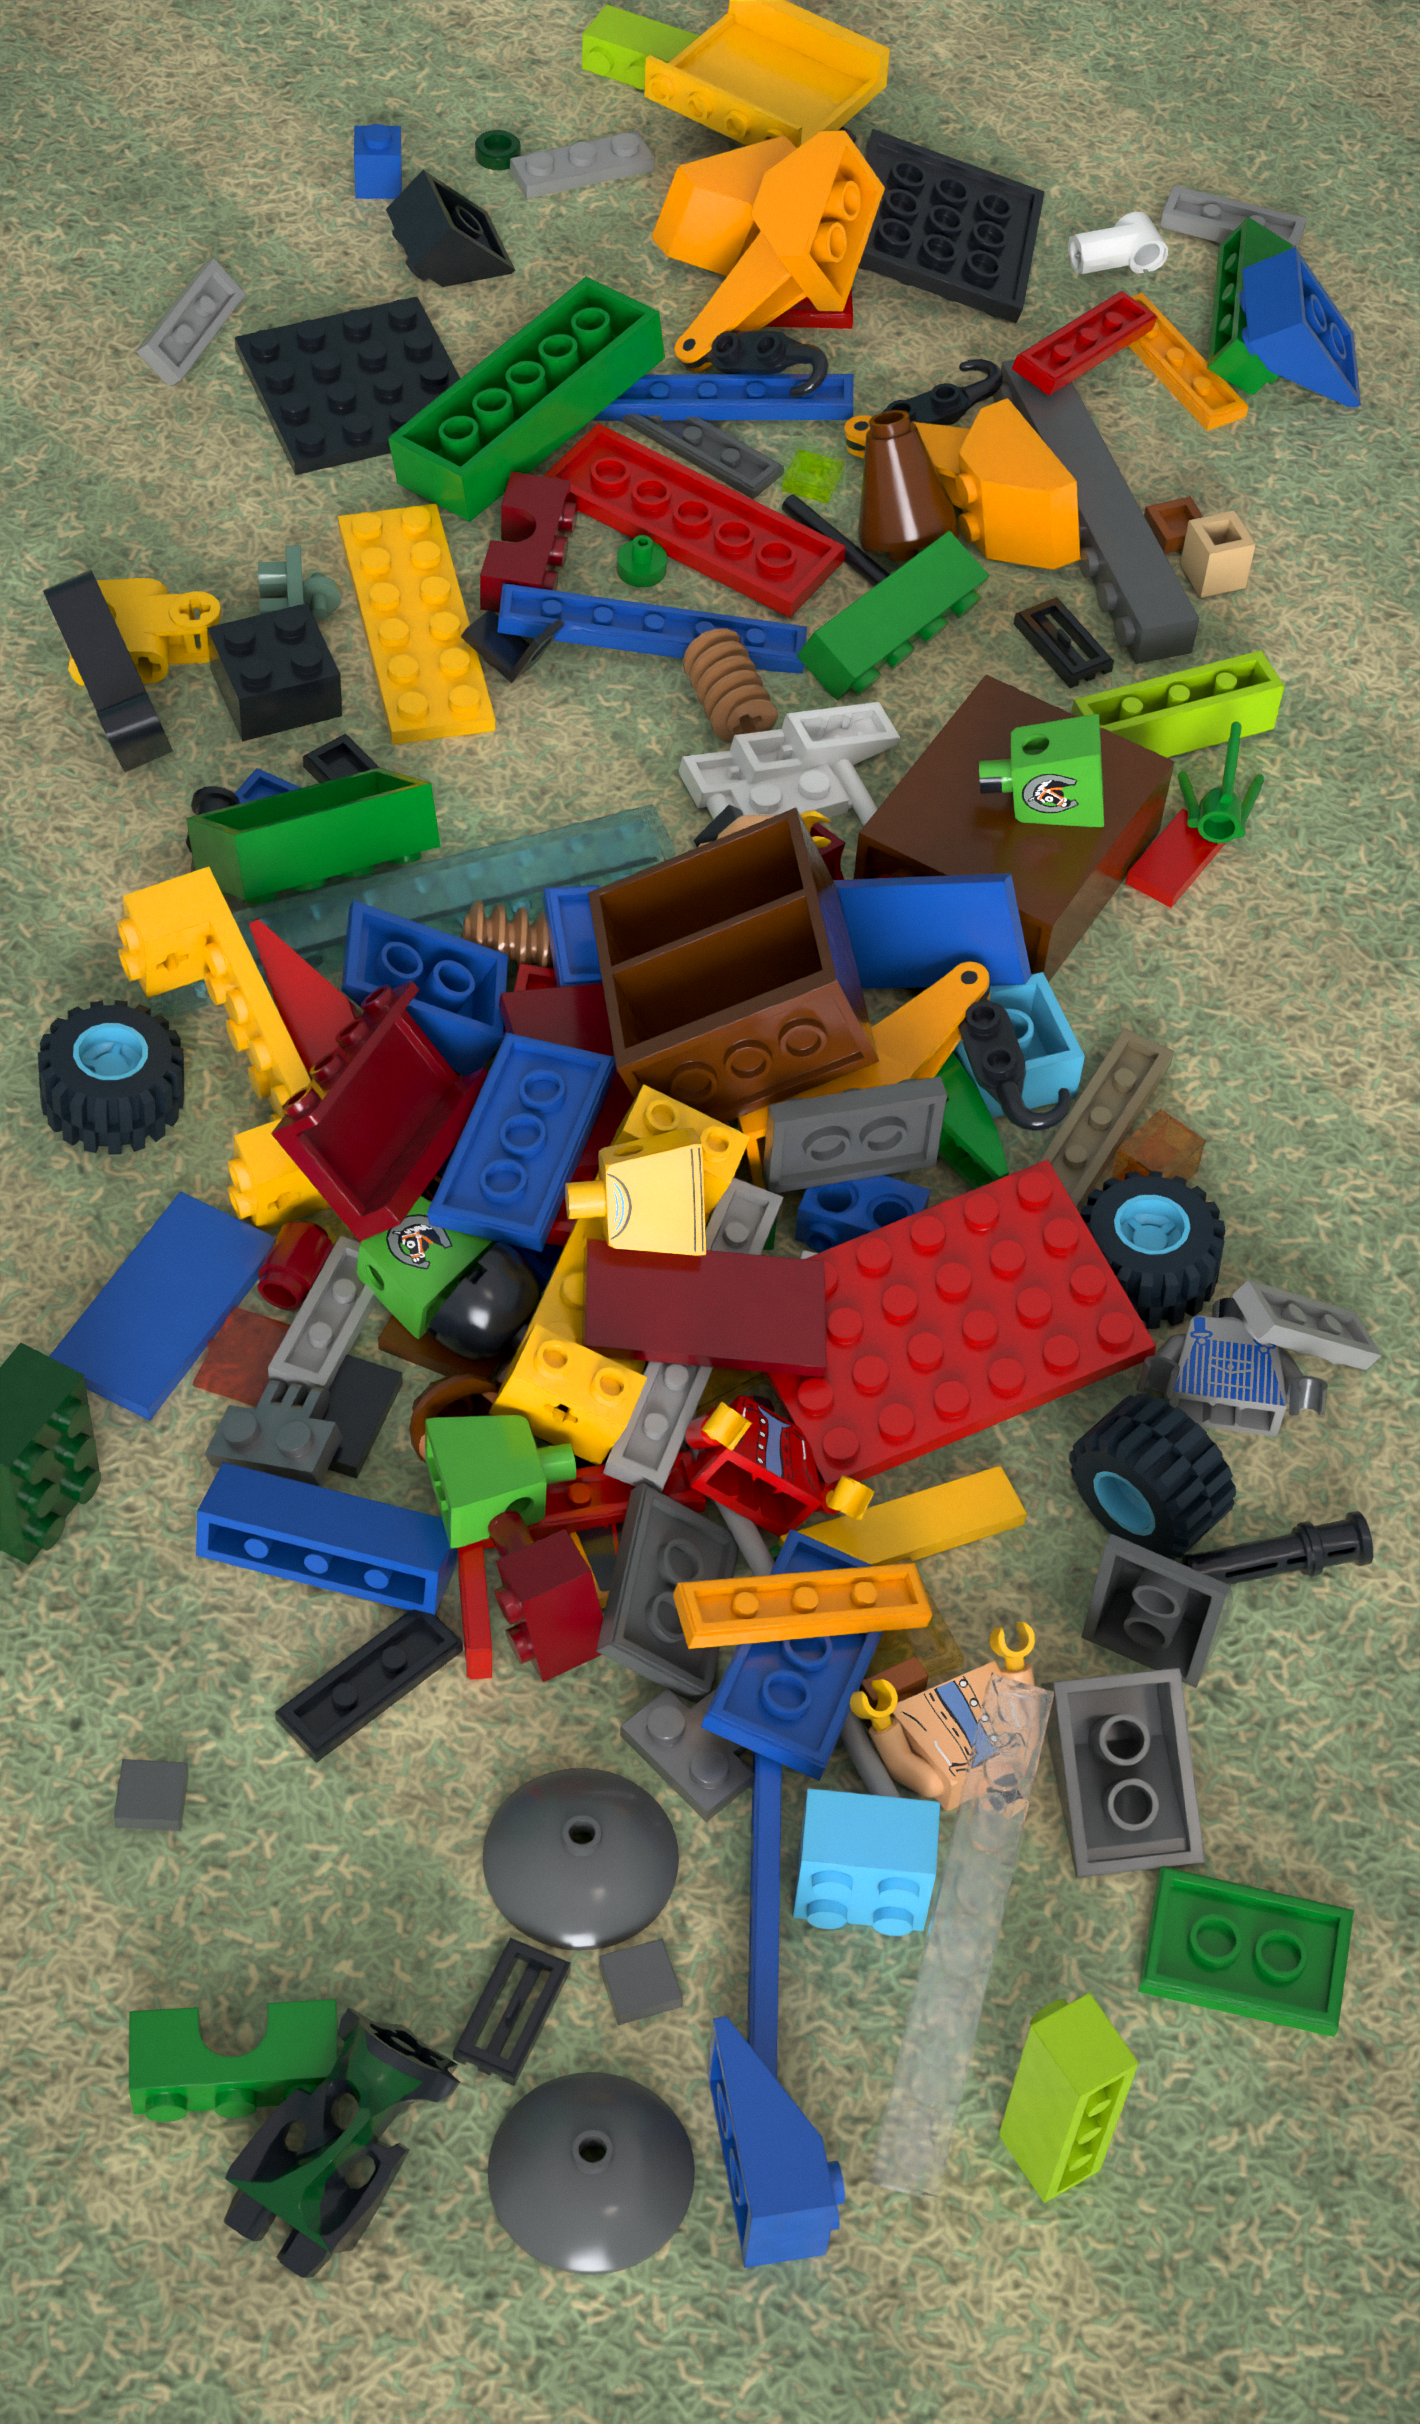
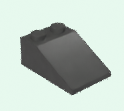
[1081,1534,1233,1688]
[1041,1668,1205,1877]

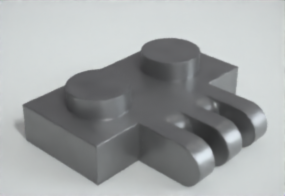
[205,1380,343,1486]
[620,1688,754,1822]

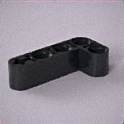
[43,570,174,773]

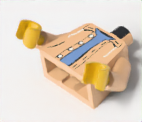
[849,1622,1039,1825]

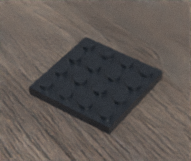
[858,129,1045,323]
[235,297,461,475]

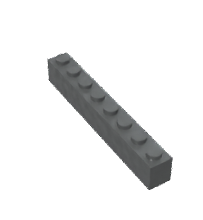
[993,360,1199,664]

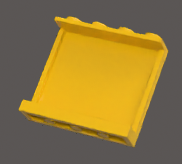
[644,0,890,148]

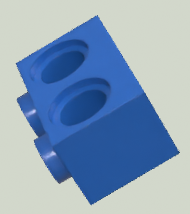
[795,1175,931,1253]

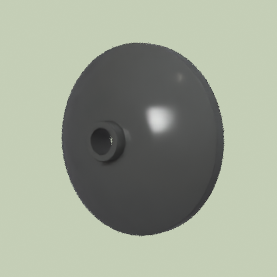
[483,1768,679,1951]
[488,2072,695,2275]

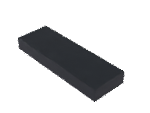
[275,1609,463,1763]

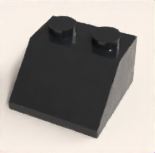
[386,170,515,287]

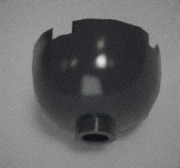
[426,1239,541,1361]

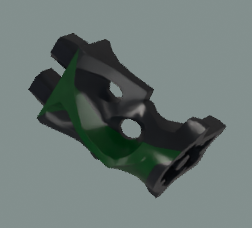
[224,2008,460,2278]

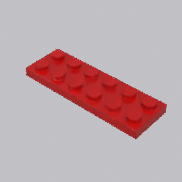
[543,423,846,618]

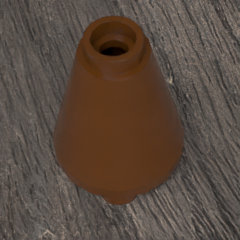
[858,410,959,562]

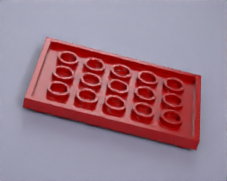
[764,1159,1156,1484]

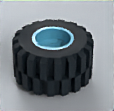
[38,1000,184,1155]
[1080,1171,1225,1329]
[1069,1394,1236,1561]

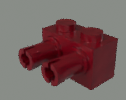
[488,1511,603,1682]

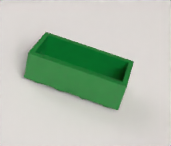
[186,768,441,904]

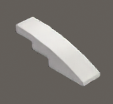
[678,702,900,808]

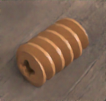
[682,628,778,743]
[461,900,554,971]

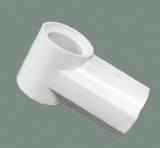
[1068,212,1168,275]

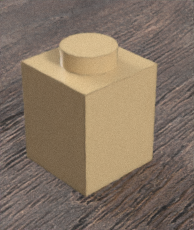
[1180,510,1256,598]

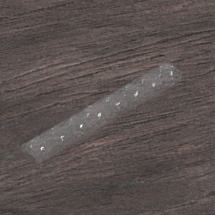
[868,1674,1054,2201]

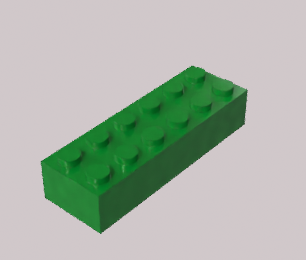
[388,276,665,522]

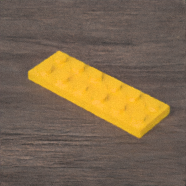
[338,503,495,745]

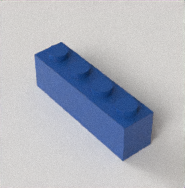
[196,1462,458,1616]

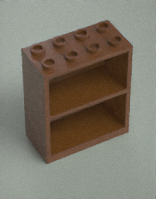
[853,675,1175,983]
[588,807,879,1123]

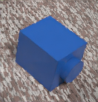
[354,124,402,199]

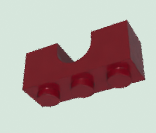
[480,471,578,613]

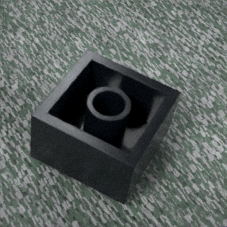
[207,603,342,742]

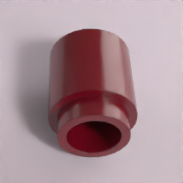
[257,1221,334,1310]

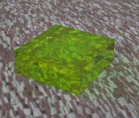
[782,449,845,504]

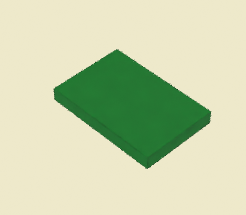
[1138,1866,1354,2037]

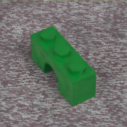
[129,1999,340,2122]

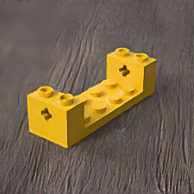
[117,866,331,1231]
[489,1084,750,1465]

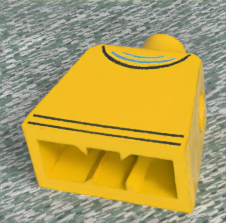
[565,1128,706,1255]

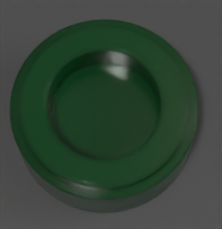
[475,130,521,171]

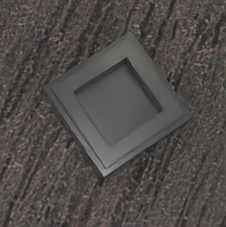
[114,1759,189,1831]
[598,1938,683,2025]

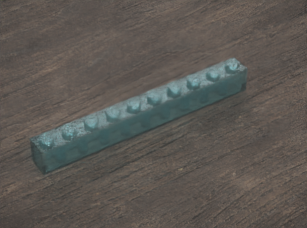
[137,804,676,1017]

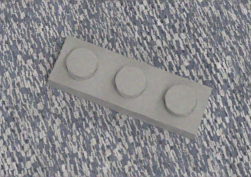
[510,130,655,199]
[1160,185,1307,250]
[136,258,246,386]
[268,1235,378,1392]
[1232,1280,1382,1370]

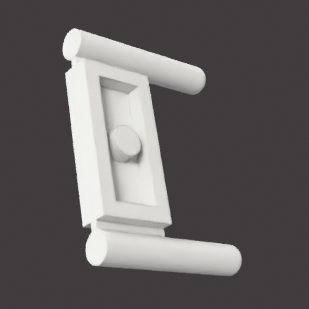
[706,759,878,826]

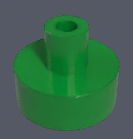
[616,535,667,587]

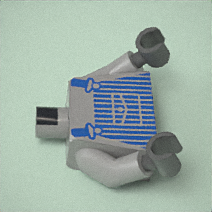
[1137,1298,1328,1437]

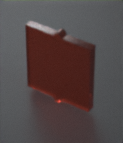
[193,1307,291,1407]

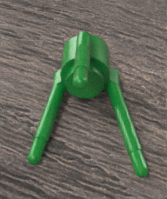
[1178,722,1264,843]

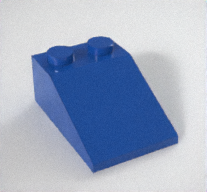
[1239,247,1361,407]
[341,900,508,1076]
[707,2017,845,2268]

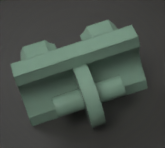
[258,545,342,619]

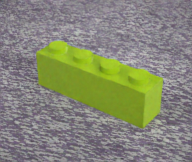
[582,4,701,90]
[1071,650,1285,758]
[999,1992,1139,2203]

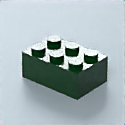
[0,1343,101,1565]

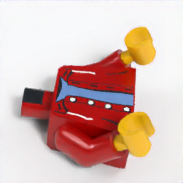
[685,1395,875,1538]

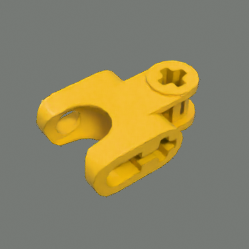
[68,578,222,686]

